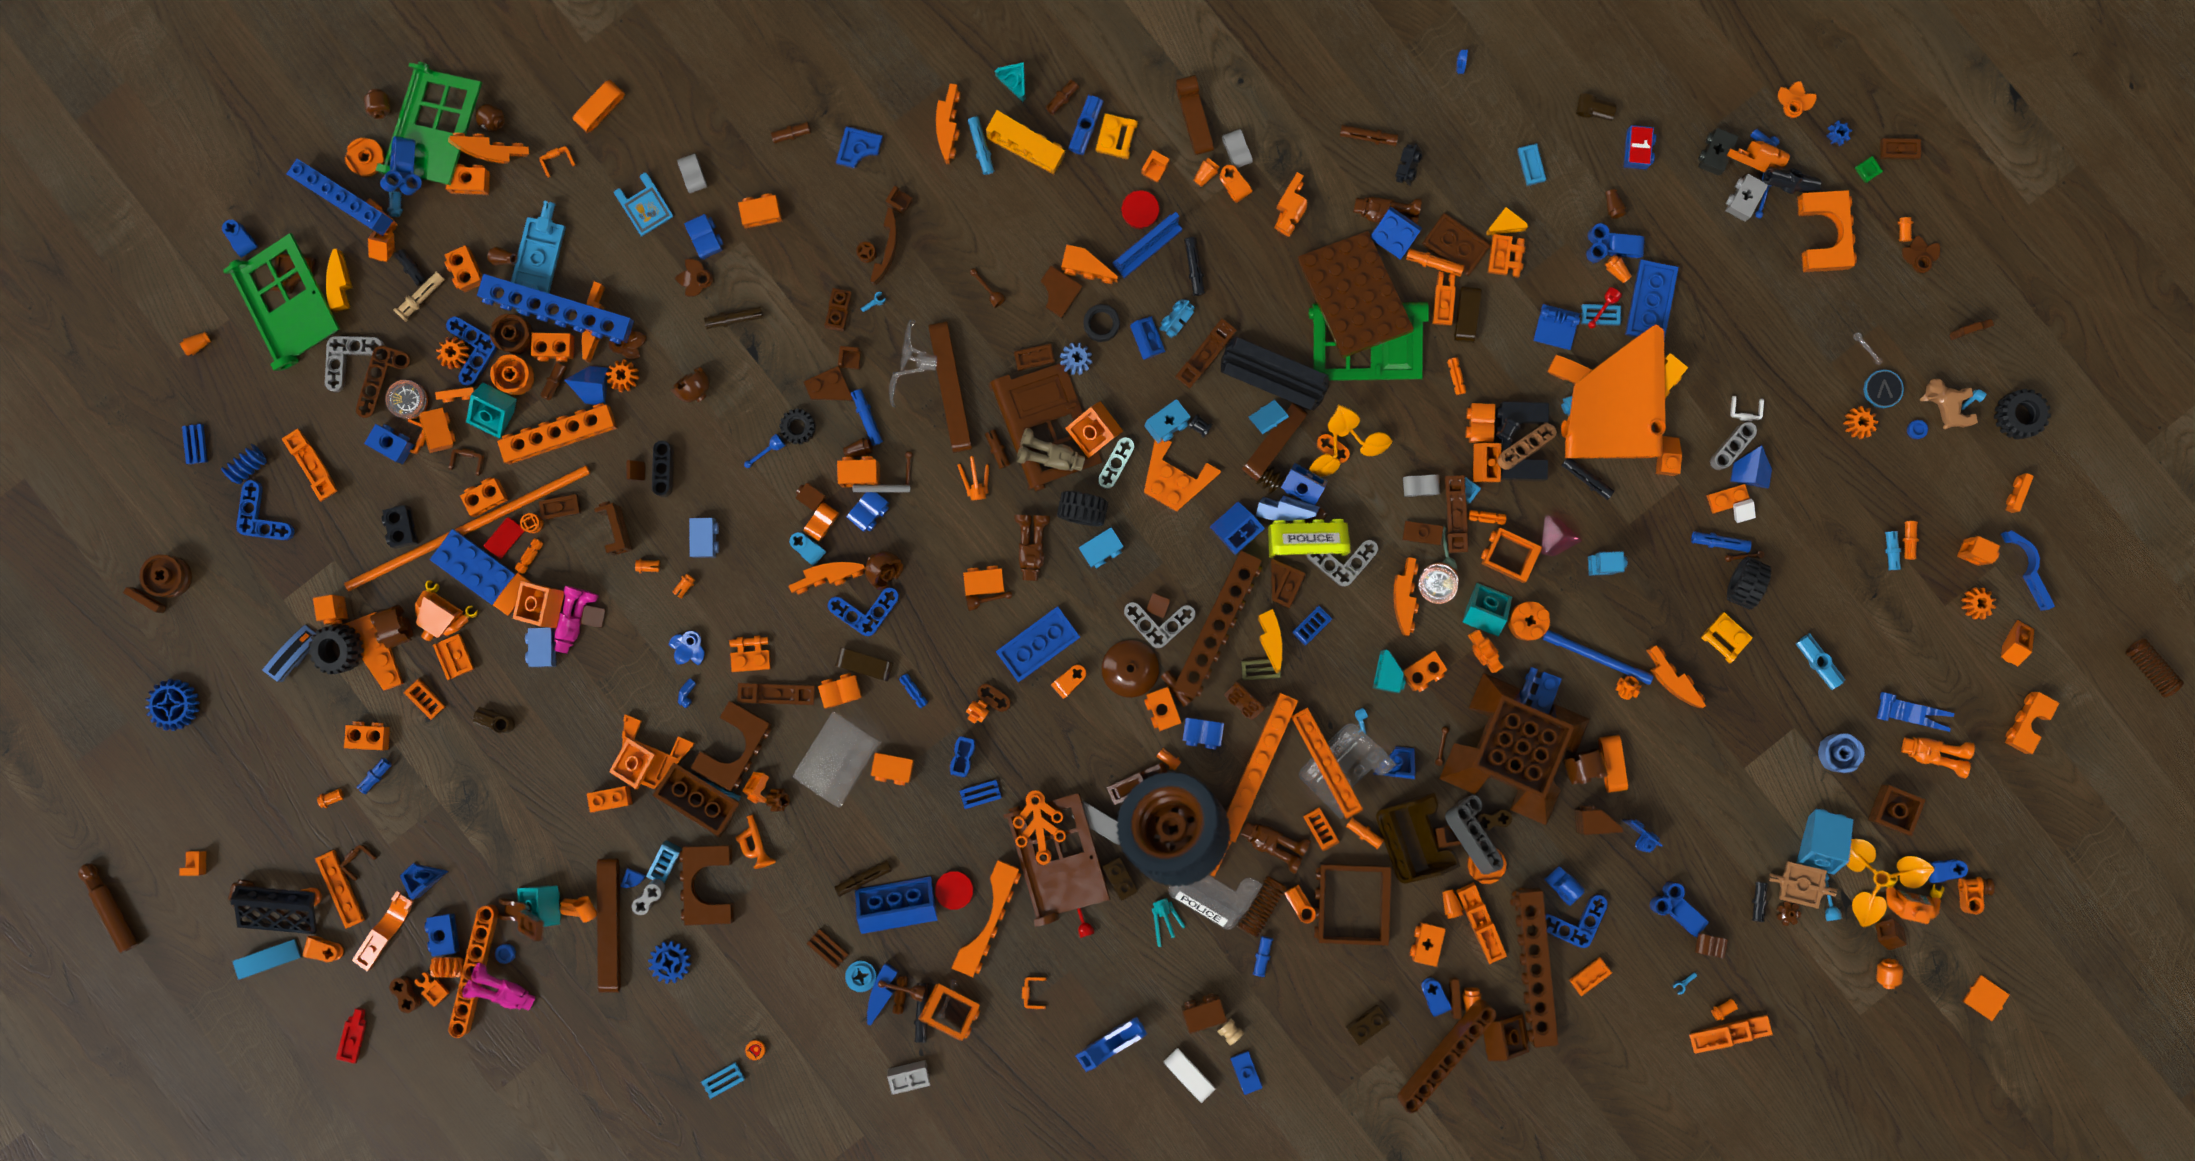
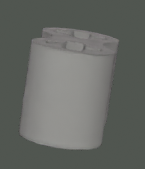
[1222,129,1253,168]
[677,154,707,193]
[1403,475,1440,497]
[632,879,665,915]

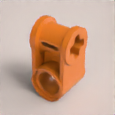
[1220,165,1252,203]
[1051,664,1086,699]
[1958,877,1984,914]
[302,936,344,962]

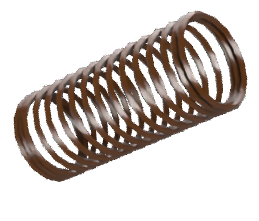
[2125,638,2184,697]
[1237,875,1287,938]

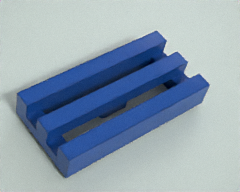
[182,424,207,465]
[959,780,1002,809]

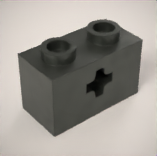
[1698,128,1738,176]

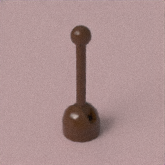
[970,268,1006,308]
[966,591,1012,611]
[878,980,925,1002]

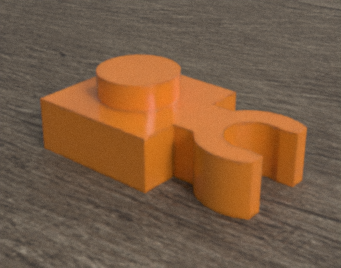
[414,971,450,1007]

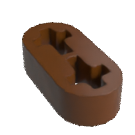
[977,684,1011,712]

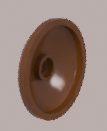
[1102,640,1159,698]

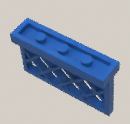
[1112,212,1183,279]

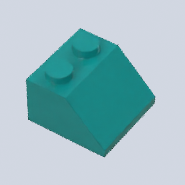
[466,382,517,439]
[1463,583,1512,636]
[1373,650,1406,693]
[517,886,561,927]

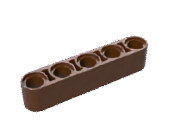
[1242,403,1308,481]

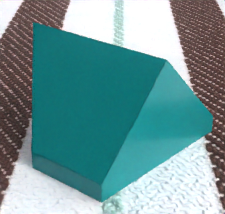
[995,62,1025,102]

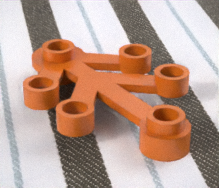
[1013,790,1066,865]

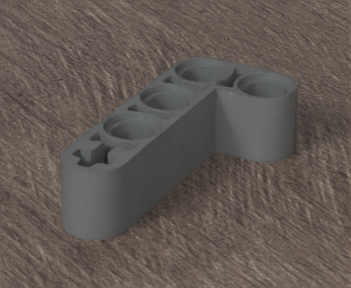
[1445,795,1504,875]

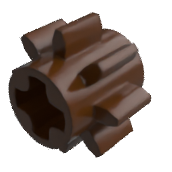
[766,789,790,812]

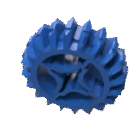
[145,679,200,731]

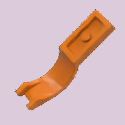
[352,890,414,972]

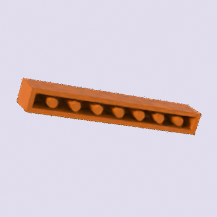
[1226,693,1298,842]

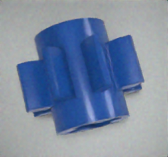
[1826,121,1852,146]

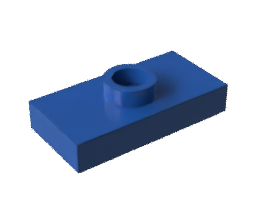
[1230,1051,1262,1095]

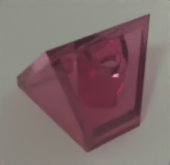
[1541,516,1582,556]

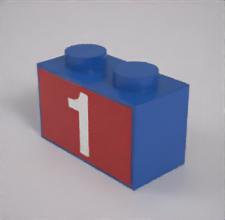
[1624,125,1656,169]

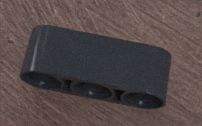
[652,440,674,497]

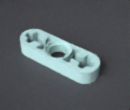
[1099,438,1134,489]

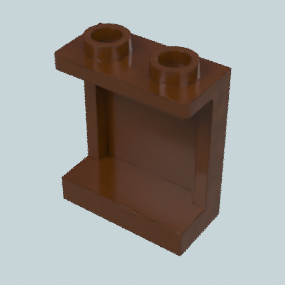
[594,501,633,556]

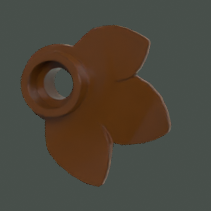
[1902,235,1940,273]
[675,259,713,297]
[608,326,646,360]

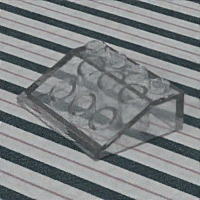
[792,711,882,808]

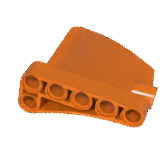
[1561,325,1666,458]

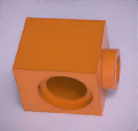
[368,231,395,262]

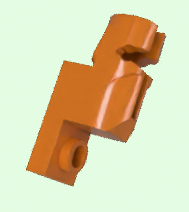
[1727,141,1790,172]
[1274,172,1307,237]

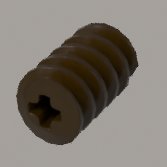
[1243,466,1286,493]

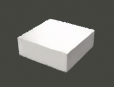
[1733,499,1756,523]

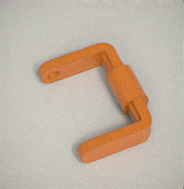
[540,146,576,178]
[408,419,426,454]
[1022,977,1047,1009]

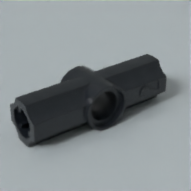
[1763,167,1821,194]

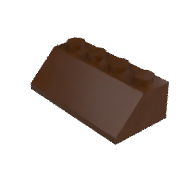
[652,763,740,838]

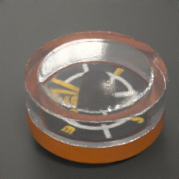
[385,380,428,420]
[1419,563,1459,604]

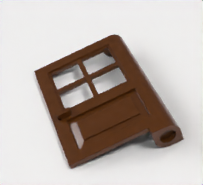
[988,363,1102,492]
[1003,793,1110,927]

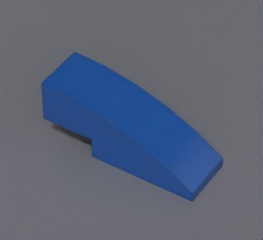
[867,962,899,1026]

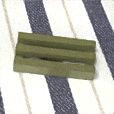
[1241,659,1281,681]

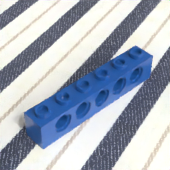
[287,159,393,236]

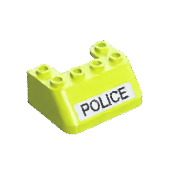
[1268,519,1350,558]

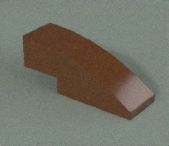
[1106,762,1167,805]

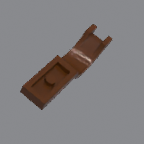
[498,898,544,941]

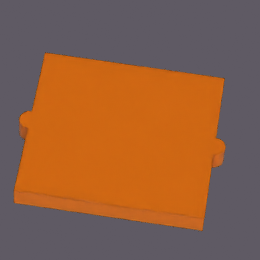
[1963,975,2009,1021]

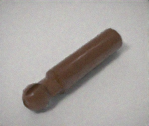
[78,863,138,954]

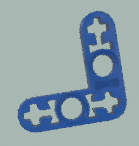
[446,317,497,387]
[236,480,294,541]
[828,588,899,636]
[1545,895,1607,948]

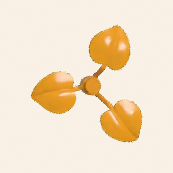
[1309,405,1392,476]
[1846,839,1934,927]

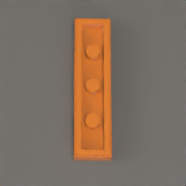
[315,850,365,929]

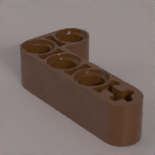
[1176,75,1214,156]
[356,346,411,418]

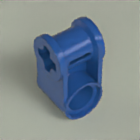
[222,220,258,258]
[1928,859,1968,883]
[1421,977,1452,1017]

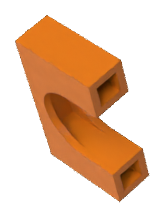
[1797,190,1857,272]

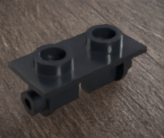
[1395,144,1422,186]

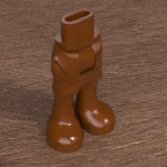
[1353,197,1422,224]
[1014,515,1050,581]
[1241,822,1311,874]

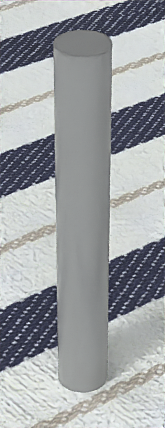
[852,484,910,492]

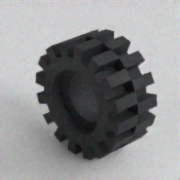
[779,409,816,444]

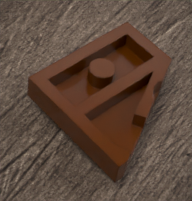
[804,366,853,401]
[1271,559,1306,609]

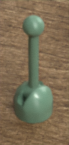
[1442,526,1457,570]

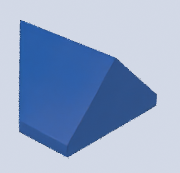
[565,366,609,405]
[1730,445,1772,489]
[1373,746,1415,779]
[400,863,448,900]

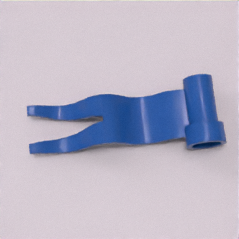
[1877,692,1955,732]

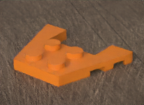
[1144,440,1221,512]
[622,714,695,789]

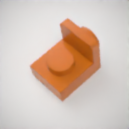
[742,772,769,804]

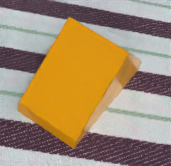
[1486,207,1528,235]

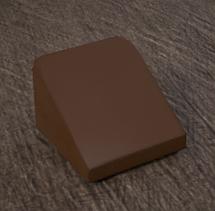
[626,460,645,481]
[1146,593,1170,618]
[581,605,606,628]

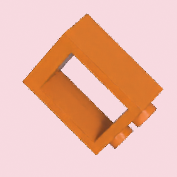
[1481,528,1542,583]
[919,984,980,1040]

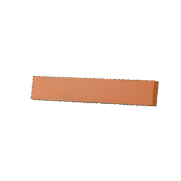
[1291,708,1363,819]

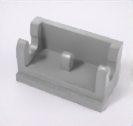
[887,1060,930,1095]

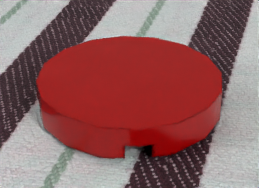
[1121,190,1159,229]
[935,871,973,910]

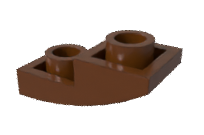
[825,288,852,332]

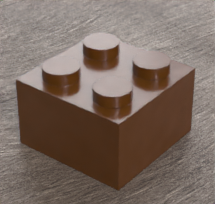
[1868,785,1925,836]
[1181,993,1227,1034]

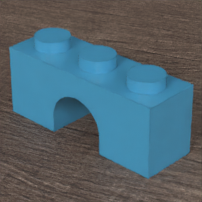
[1588,552,1627,576]

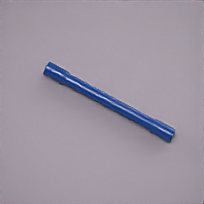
[1542,630,1654,685]

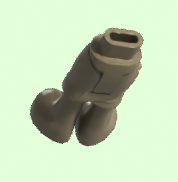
[1016,428,1085,471]

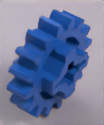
[648,941,691,984]

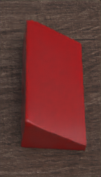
[483,517,524,559]

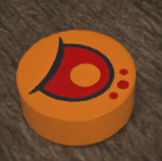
[745,1040,766,1060]

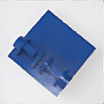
[1533,304,1580,350]
[1622,819,1663,852]

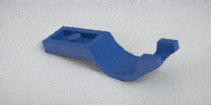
[2001,530,2055,611]

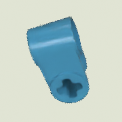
[789,532,826,566]

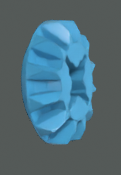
[845,961,876,992]

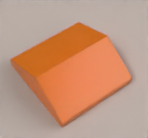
[609,738,657,790]

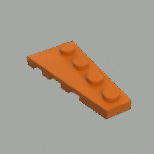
[343,612,404,691]

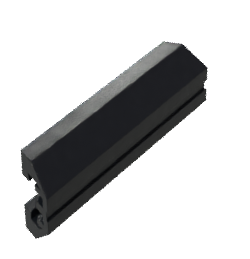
[1220,336,1329,411]

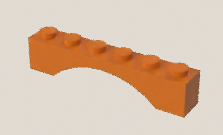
[952,859,1021,977]

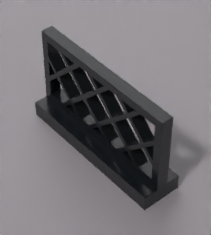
[230,885,317,934]

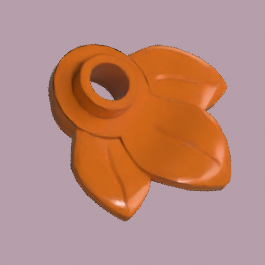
[1778,81,1816,118]

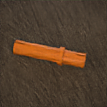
[1406,248,1465,277]

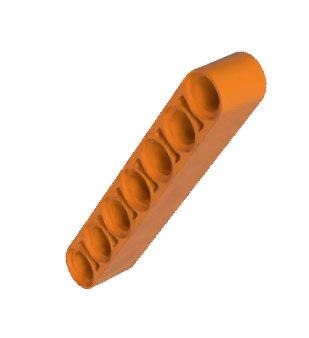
[449,905,499,1038]

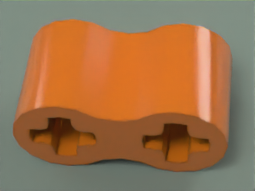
[803,502,839,542]

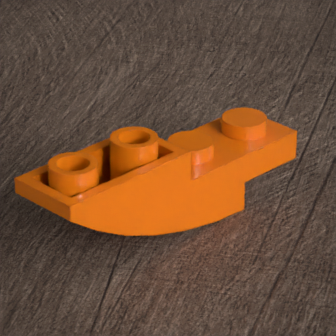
[936,83,961,164]
[448,133,529,164]
[1393,557,1419,636]
[789,562,866,595]
[1646,645,1706,708]

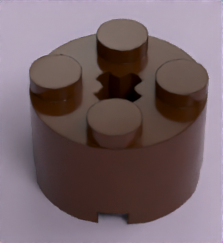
[490,314,533,355]
[370,605,413,649]
[1563,748,1608,785]

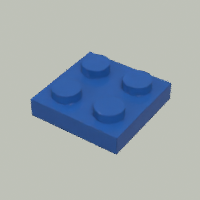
[1371,207,1422,260]

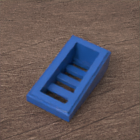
[1292,606,1332,646]

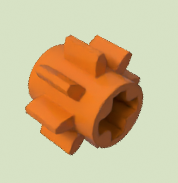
[1615,676,1641,700]
[966,700,990,724]

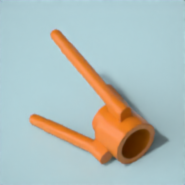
[958,456,989,501]

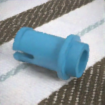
[387,191,403,217]

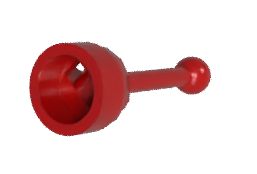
[1588,287,1622,328]
[1077,908,1094,938]

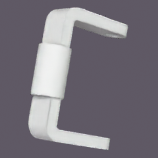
[1730,396,1764,422]

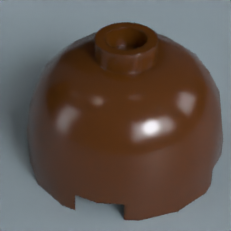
[670,366,709,403]
[865,551,904,590]

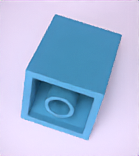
[1797,809,1853,875]

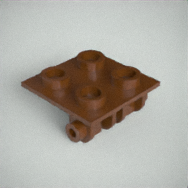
[1224,682,1265,720]

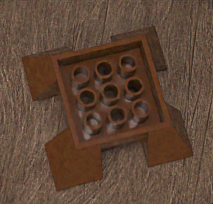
[1439,673,1590,825]

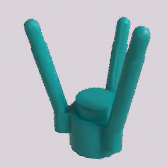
[1152,898,1185,947]

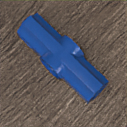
[1068,95,1103,155]

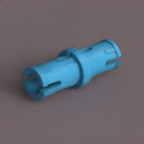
[1885,531,1901,570]

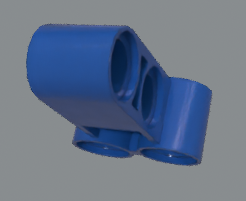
[380,136,422,195]
[1586,223,1645,263]
[1545,866,1584,906]
[1650,882,1709,937]

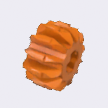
[436,337,470,370]
[606,360,640,392]
[1843,406,1879,439]
[1961,587,1996,620]
[430,957,464,977]

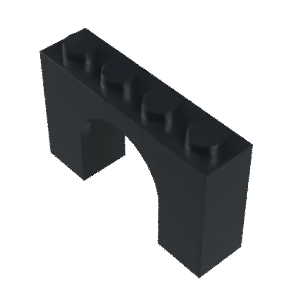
[1496,402,1549,481]

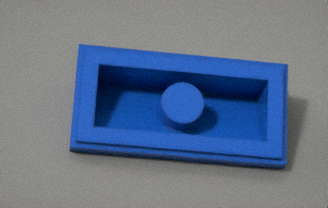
[1130,316,1165,360]

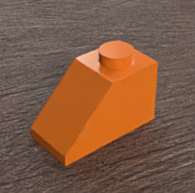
[1656,436,1682,476]
[2001,620,2035,667]

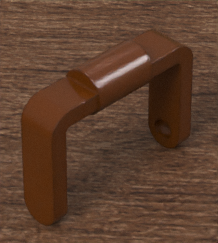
[449,448,484,476]
[340,845,377,881]

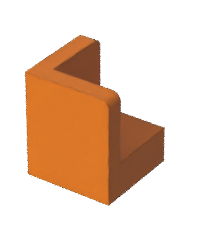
[1141,150,1170,182]
[179,851,206,876]

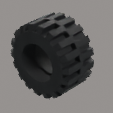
[1994,389,2051,439]
[1057,491,1108,527]
[1727,556,1771,610]
[308,624,364,675]

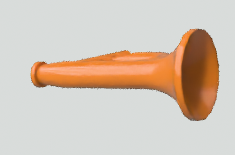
[735,815,776,869]

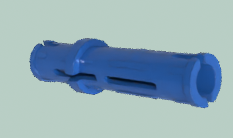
[851,389,883,446]
[1691,531,1751,553]

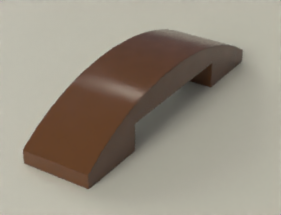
[870,208,897,286]
[1175,319,1237,389]
[1445,475,1468,553]
[737,683,815,705]

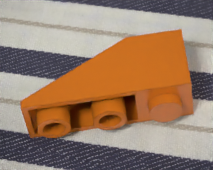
[1061,244,1118,284]

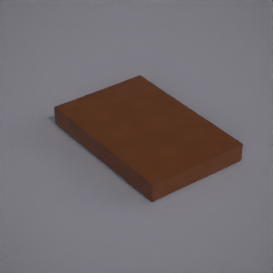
[1422,213,1491,277]

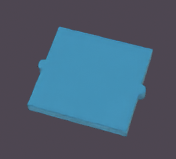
[1249,400,1289,434]

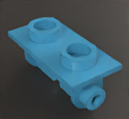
[1159,299,1195,338]

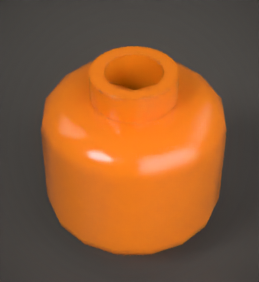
[1876,959,1903,989]

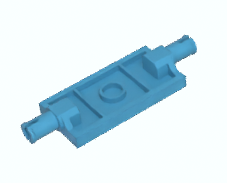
[511,201,566,312]

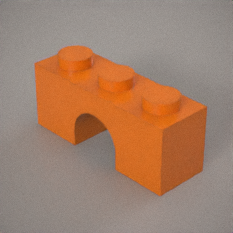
[2005,692,2059,754]

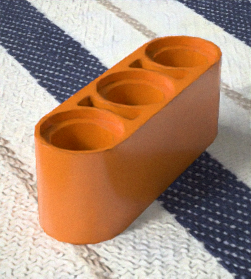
[573,80,625,133]
[1599,735,1628,793]

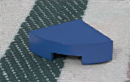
[1456,50,1468,74]
[620,868,646,888]

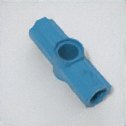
[1795,634,1845,690]

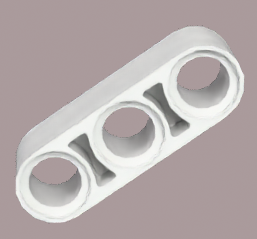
[1163,1048,1216,1103]

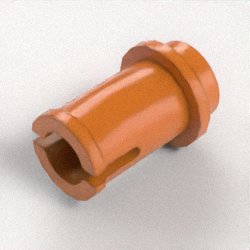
[1898,217,1914,242]
[635,558,660,573]
[672,573,695,599]
[1156,747,1181,771]
[317,788,344,808]
[1711,998,1738,1021]

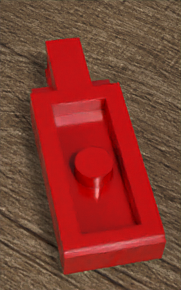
[336,1007,367,1064]

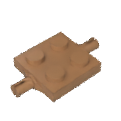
[1769,861,1837,909]

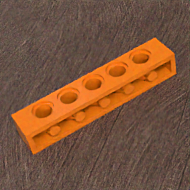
[497,403,617,465]

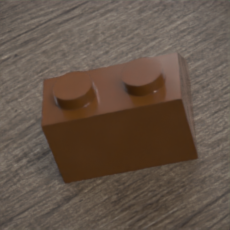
[1575,805,1623,835]
[1483,1014,1529,1061]

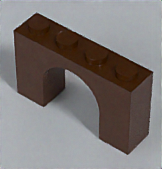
[691,701,772,791]
[679,845,734,925]

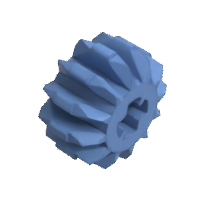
[1060,343,1092,375]

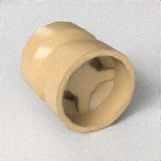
[1217,1018,1244,1045]

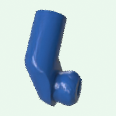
[1751,129,1780,148]
[678,679,696,708]

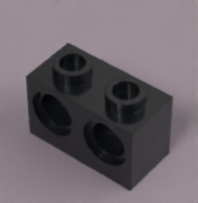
[381,505,418,549]

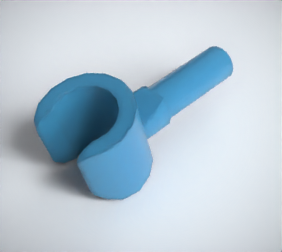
[861,292,886,312]
[1961,390,1987,410]
[1355,708,1368,737]
[1673,972,1697,994]

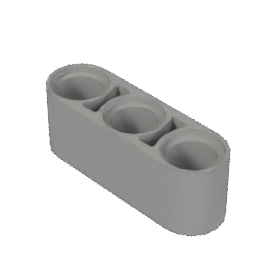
[1710,422,1757,470]
[1071,800,1120,845]

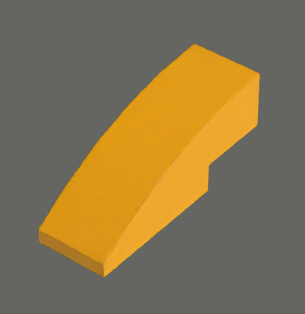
[326,249,352,312]
[1258,609,1282,674]

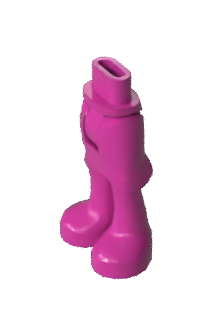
[554,586,599,654]
[463,963,535,1010]

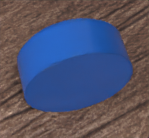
[1907,420,1928,439]
[495,944,516,964]

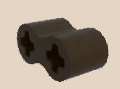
[1475,809,1512,831]

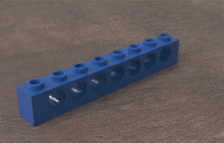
[477,274,634,344]

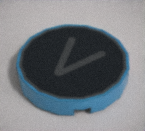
[1863,370,1904,408]

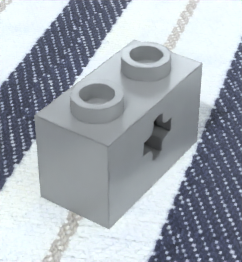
[1725,174,1768,221]

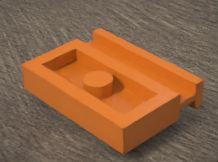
[433,634,475,680]

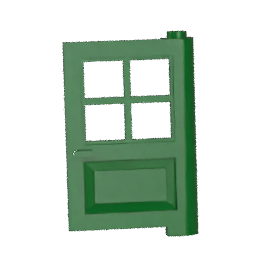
[376,62,482,185]
[223,233,340,371]
[1309,301,1429,381]

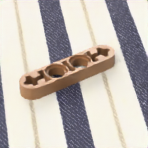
[1497,423,1557,470]

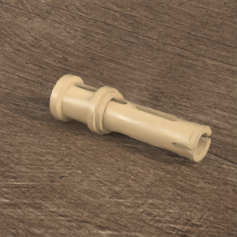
[394,272,445,322]

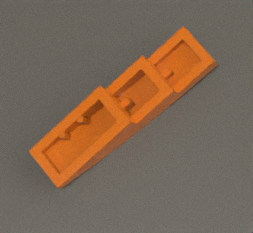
[582,281,605,363]
[1456,882,1507,964]
[1689,1014,1773,1054]

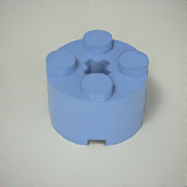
[1818,734,1864,773]

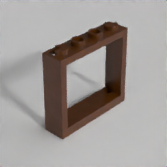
[1314,864,1391,946]

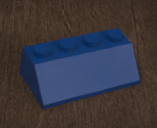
[855,876,937,934]

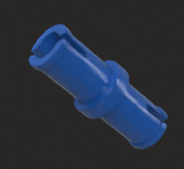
[357,758,392,794]
[1253,936,1273,977]

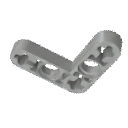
[325,336,384,392]
[1306,540,1378,587]
[1124,602,1195,648]

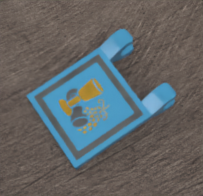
[614,173,674,236]

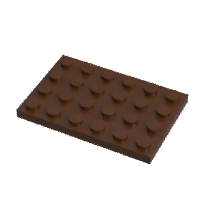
[1297,231,1414,358]

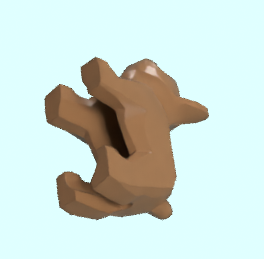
[1920,379,1978,429]

